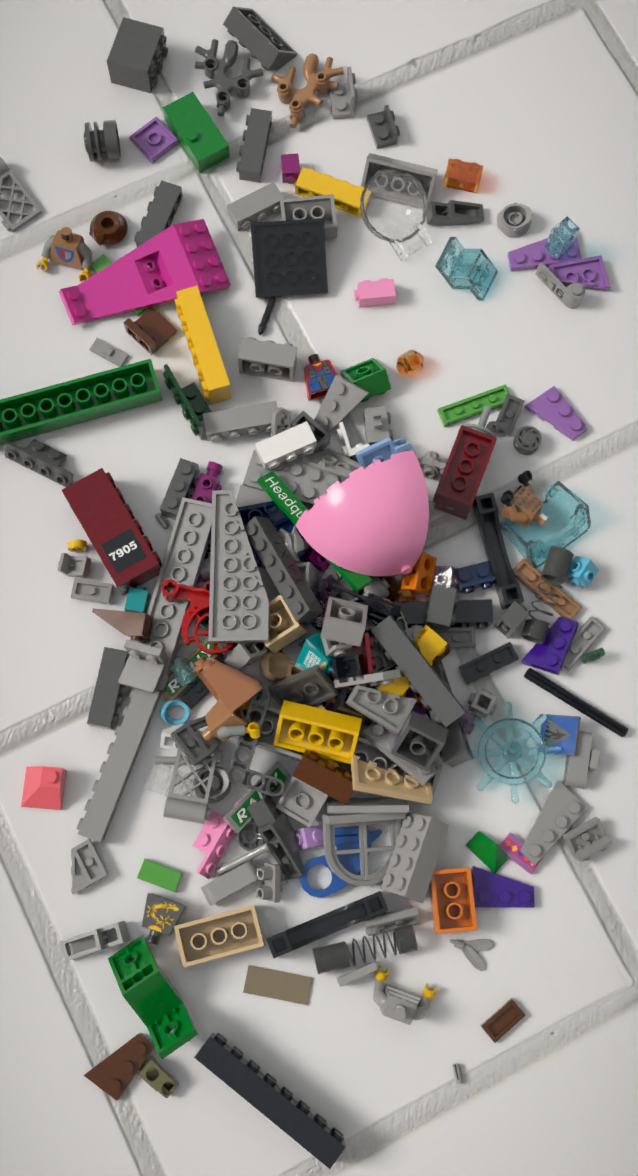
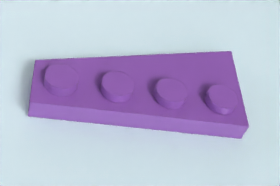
[507,228,581,271]

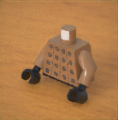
[500,470,548,528]

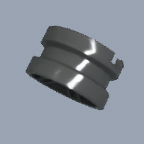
[237,822,264,851]

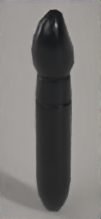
[258,296,276,335]

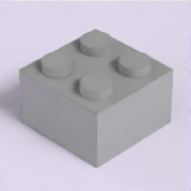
[320,596,368,647]

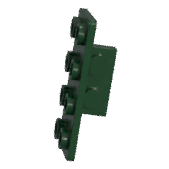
[163,364,211,440]

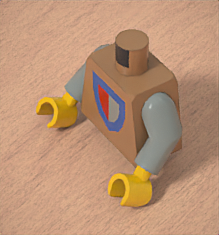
[36,227,92,282]
[202,698,261,742]

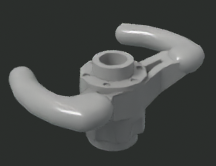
[417,451,446,479]

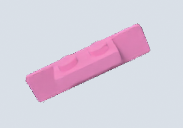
[192,801,239,879]

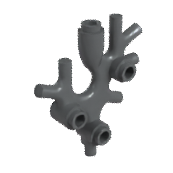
[195,39,263,117]

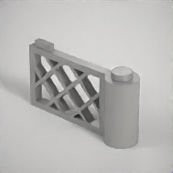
[0,157,42,232]
[163,743,222,824]

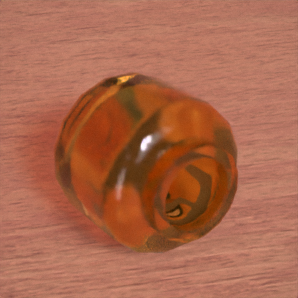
[396,350,424,377]

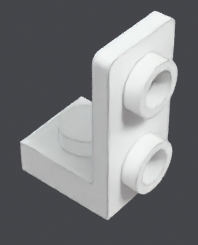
[336,422,370,461]

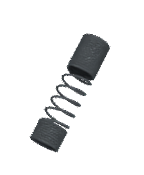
[521,546,574,644]
[312,924,418,974]

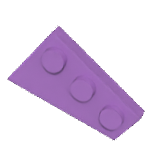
[548,255,611,290]
[524,386,588,441]

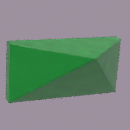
[465,831,508,873]

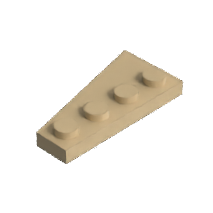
[351,754,433,804]

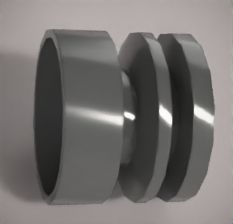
[84,120,121,162]

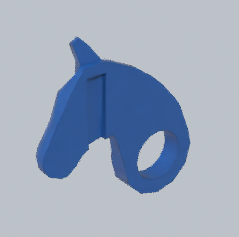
[299,813,382,898]

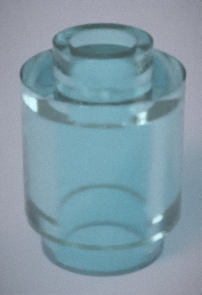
[169,657,196,687]

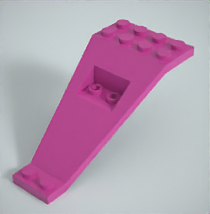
[59,219,231,325]

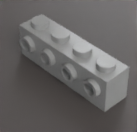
[203,401,280,442]

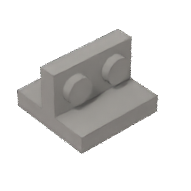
[275,776,328,828]

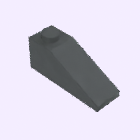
[258,812,305,880]

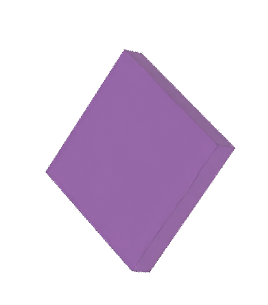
[129,116,179,164]

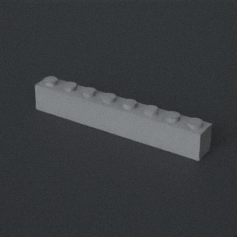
[77,688,162,843]

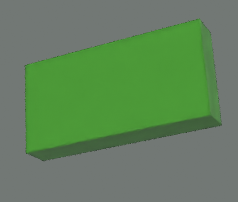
[137,859,183,892]

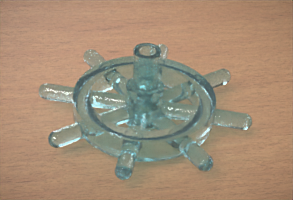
[471,702,563,804]

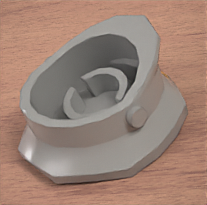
[497,203,533,237]
[193,765,231,804]

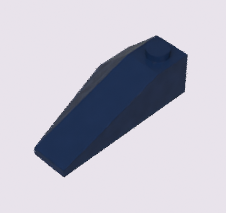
[238,501,289,542]

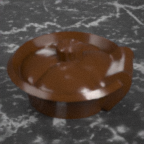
[89,211,128,246]

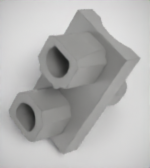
[256,862,288,903]

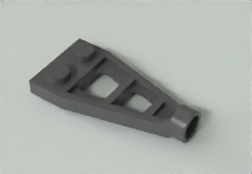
[171,709,248,767]

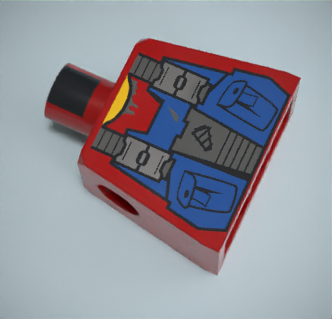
[304,354,337,401]

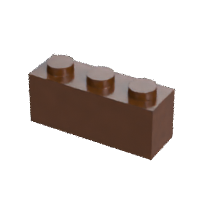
[293,749,354,804]

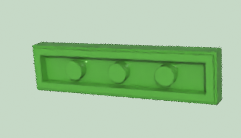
[437,384,510,427]

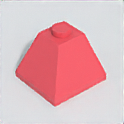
[21,766,67,810]

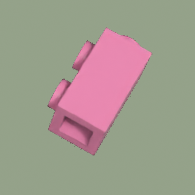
[354,278,396,307]

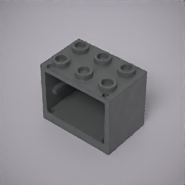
[107,17,168,93]

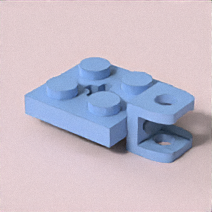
[355,437,414,467]

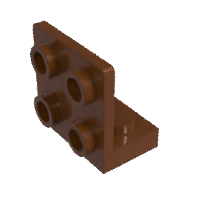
[123,307,177,355]

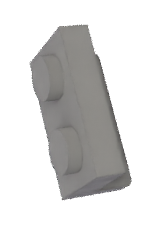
[562,817,613,862]

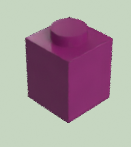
[281,153,300,184]

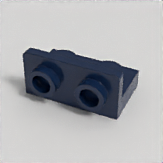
[452,561,497,594]

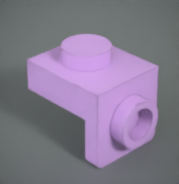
[294,825,324,850]

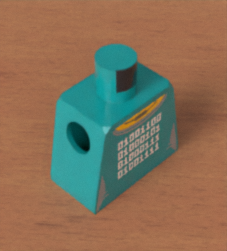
[295,632,337,680]

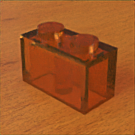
[443,158,483,193]

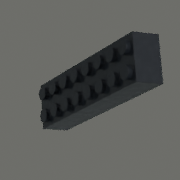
[194,1032,346,1169]

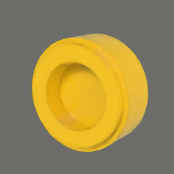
[67,540,87,552]

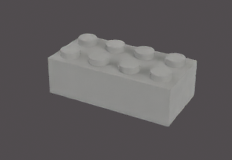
[381,812,449,904]

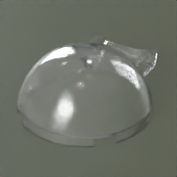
[360,169,432,262]

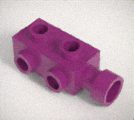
[189,461,223,503]

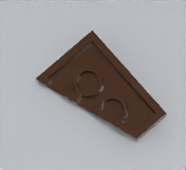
[83,1033,155,1101]

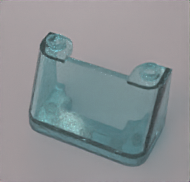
[500,480,591,568]

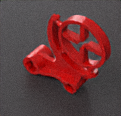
[161,579,235,655]

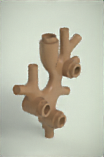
[271,53,344,128]

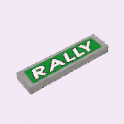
[223,762,291,833]

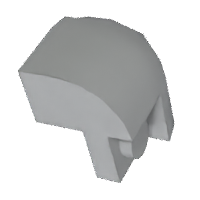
[218,642,268,669]

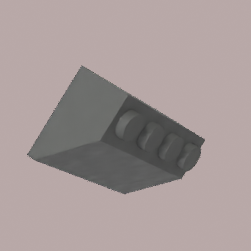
[223,6,297,71]

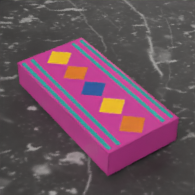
[499,833,543,874]

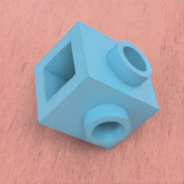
[567,556,599,588]

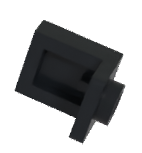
[332,654,366,679]

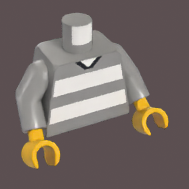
[373,966,437,1025]

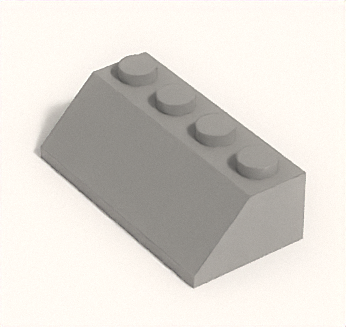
[361,153,438,209]

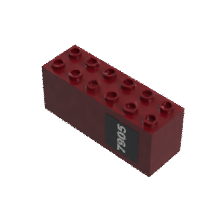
[62,468,162,596]

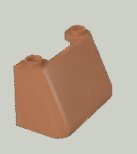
[192,656,263,712]

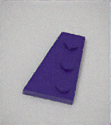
[521,617,579,675]
[472,866,535,908]

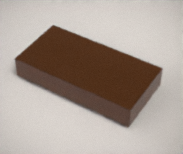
[480,999,526,1043]

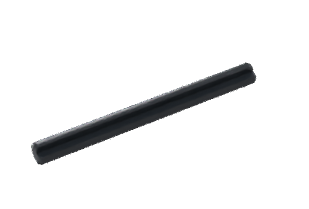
[524,668,628,737]

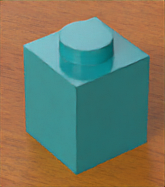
[124,586,150,613]

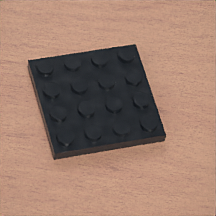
[250,218,328,298]

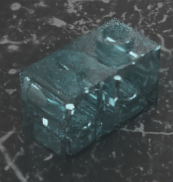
[545,216,580,259]

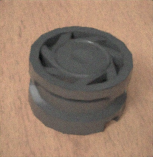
[513,426,542,455]

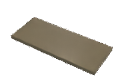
[243,965,312,1005]

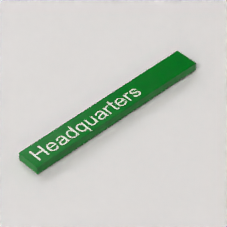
[257,471,372,593]

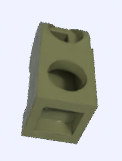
[138,1056,179,1098]

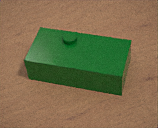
[162,92,230,173]

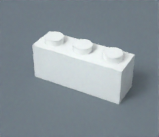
[255,421,317,470]

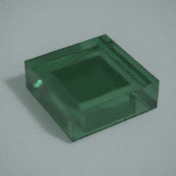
[581,647,605,664]

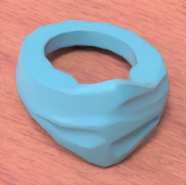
[160,700,190,726]

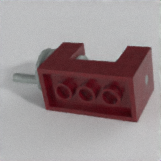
[433,406,497,520]

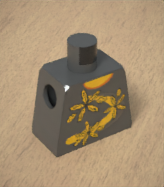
[142,893,186,945]

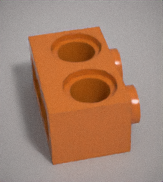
[401,552,437,595]

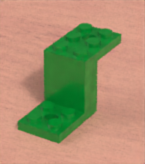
[108,935,198,1059]

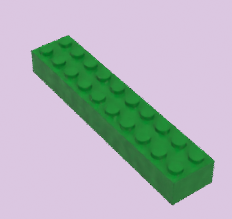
[0,359,163,445]

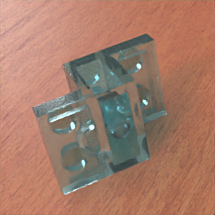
[435,237,498,301]

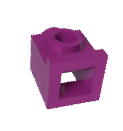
[302,546,331,572]

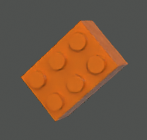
[429,867,477,934]

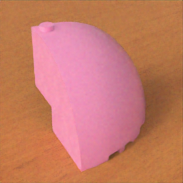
[296,450,429,576]

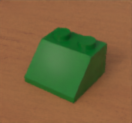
[340,358,391,402]

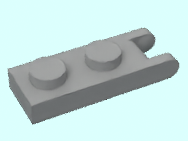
[365,907,420,936]

